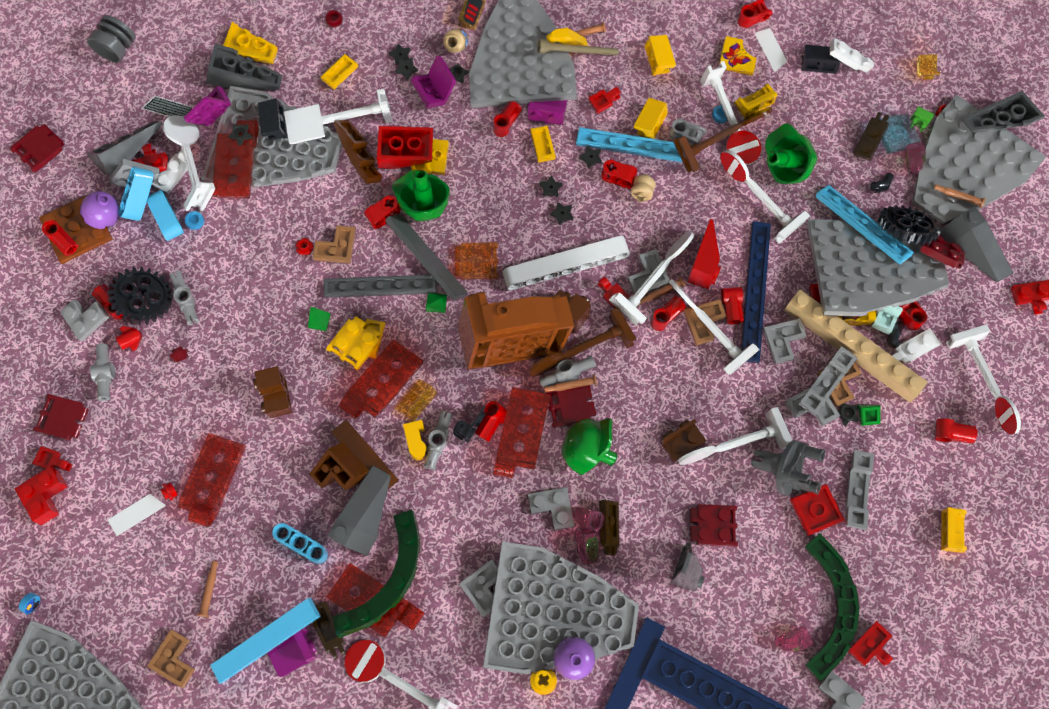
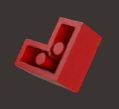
[14,466,68,525]

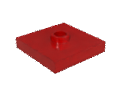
[790,484,845,537]

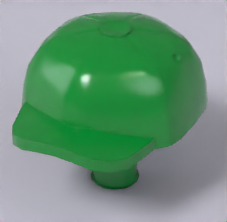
[765,123,817,184]
[392,170,450,222]
[561,418,617,475]

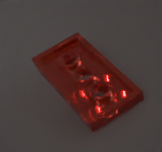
[339,339,424,419]
[494,387,550,478]
[178,433,246,528]

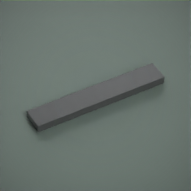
[385,214,468,301]
[324,274,437,298]

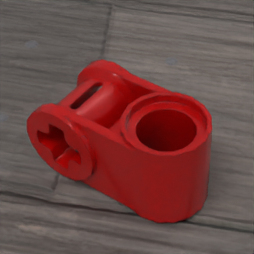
[737,0,773,28]
[601,160,638,189]
[364,195,401,229]
[898,301,927,331]

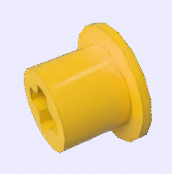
[530,669,557,695]

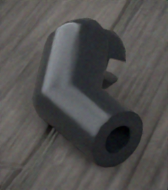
[870,173,894,193]
[887,321,905,348]

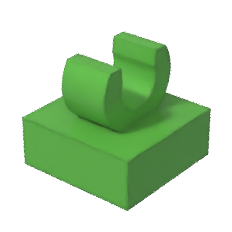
[908,107,934,131]

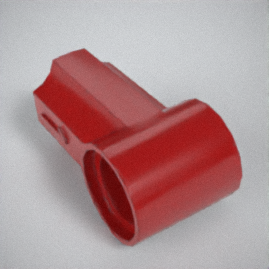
[494,101,522,137]
[42,220,79,256]
[92,284,123,320]
[721,287,744,325]
[650,296,686,331]
[474,401,509,442]
[935,418,978,444]

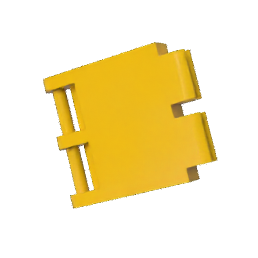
[326,316,381,371]

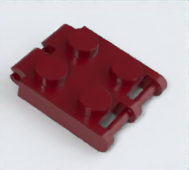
[10,124,65,173]
[920,236,965,269]
[545,385,596,428]
[32,394,89,441]
[690,504,738,547]

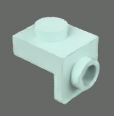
[871,306,903,335]

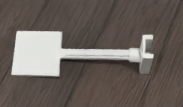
[284,89,393,145]

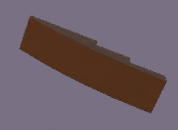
[334,120,383,184]
[331,420,399,489]

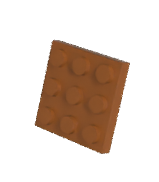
[39,193,113,264]

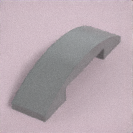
[799,346,858,416]
[845,450,874,530]

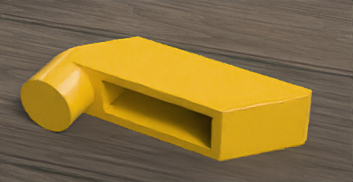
[546,28,588,46]

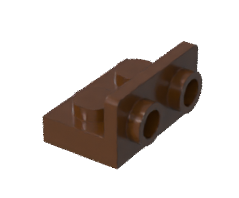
[660,419,706,463]

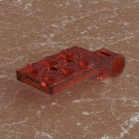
[212,119,259,199]
[326,563,425,638]

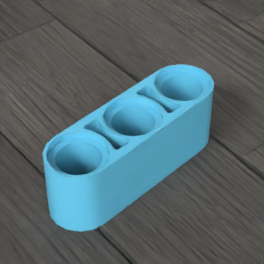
[119,166,153,221]
[146,189,184,241]
[272,523,328,564]

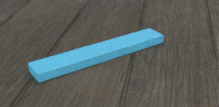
[576,127,682,162]
[815,185,914,265]
[210,598,320,684]

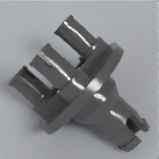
[751,440,825,496]

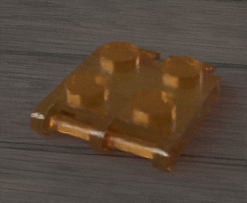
[455,242,499,280]

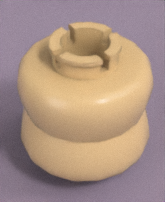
[631,174,656,202]

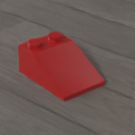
[377,126,433,169]
[688,219,721,290]

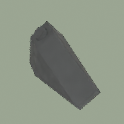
[206,44,282,90]
[961,91,1045,133]
[88,121,162,175]
[939,207,1013,283]
[327,466,391,556]
[671,542,705,592]

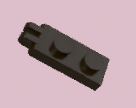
[853,112,889,161]
[599,499,620,556]
[312,601,346,660]

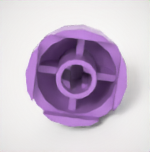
[80,191,120,229]
[553,637,595,680]

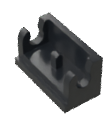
[801,44,841,74]
[258,98,287,140]

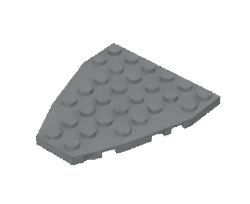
[469,0,577,108]
[201,86,342,189]
[912,94,1046,225]
[807,219,950,316]
[483,541,639,674]
[0,620,143,709]

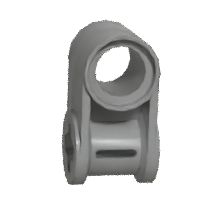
[669,119,706,146]

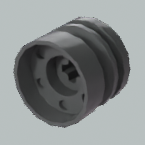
[87,15,136,63]

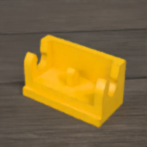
[644,35,676,76]
[734,83,778,118]
[634,98,668,139]
[941,507,967,553]

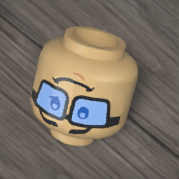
[443,28,469,53]

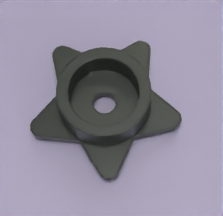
[389,44,411,65]
[396,58,418,80]
[449,64,469,84]
[228,124,252,146]
[579,146,602,168]
[539,176,563,197]
[550,203,574,225]
[838,403,859,426]

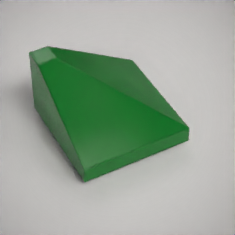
[426,293,447,313]
[308,307,331,332]
[857,404,881,426]

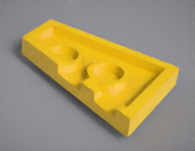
[223,22,278,65]

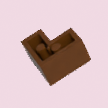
[555,290,591,334]
[253,366,293,419]
[309,442,369,490]

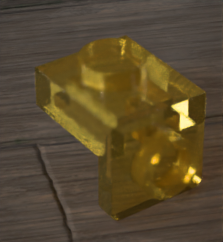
[917,54,940,80]

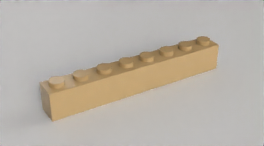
[784,290,928,402]

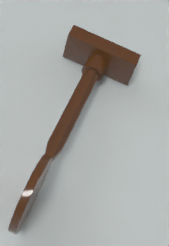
[672,107,773,173]
[528,307,637,377]

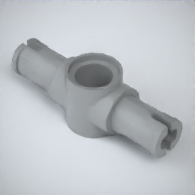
[170,271,199,325]
[90,343,116,401]
[539,355,596,390]
[423,411,453,471]

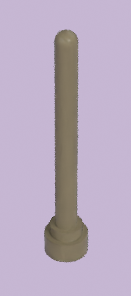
[537,39,619,55]

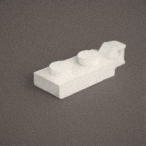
[830,38,874,73]
[152,150,193,195]
[892,328,941,364]

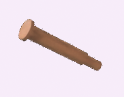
[574,22,606,36]
[933,184,985,208]
[639,277,685,305]
[544,374,597,393]
[196,561,218,618]

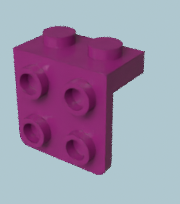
[411,56,456,108]
[184,86,231,126]
[528,100,568,125]
[268,627,317,677]

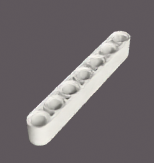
[502,236,630,290]

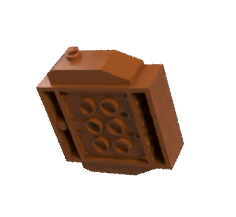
[457,292,575,370]

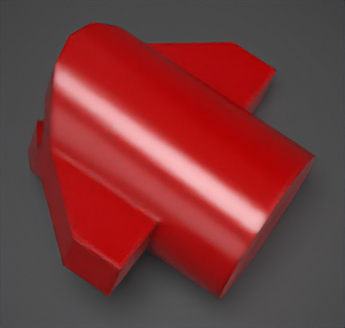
[115,326,142,352]

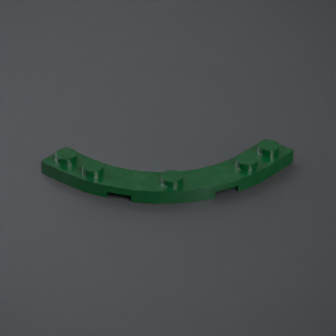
[333,509,421,638]
[804,533,859,681]

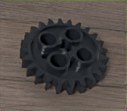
[878,205,941,245]
[108,267,173,325]

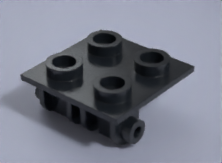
[453,405,486,445]

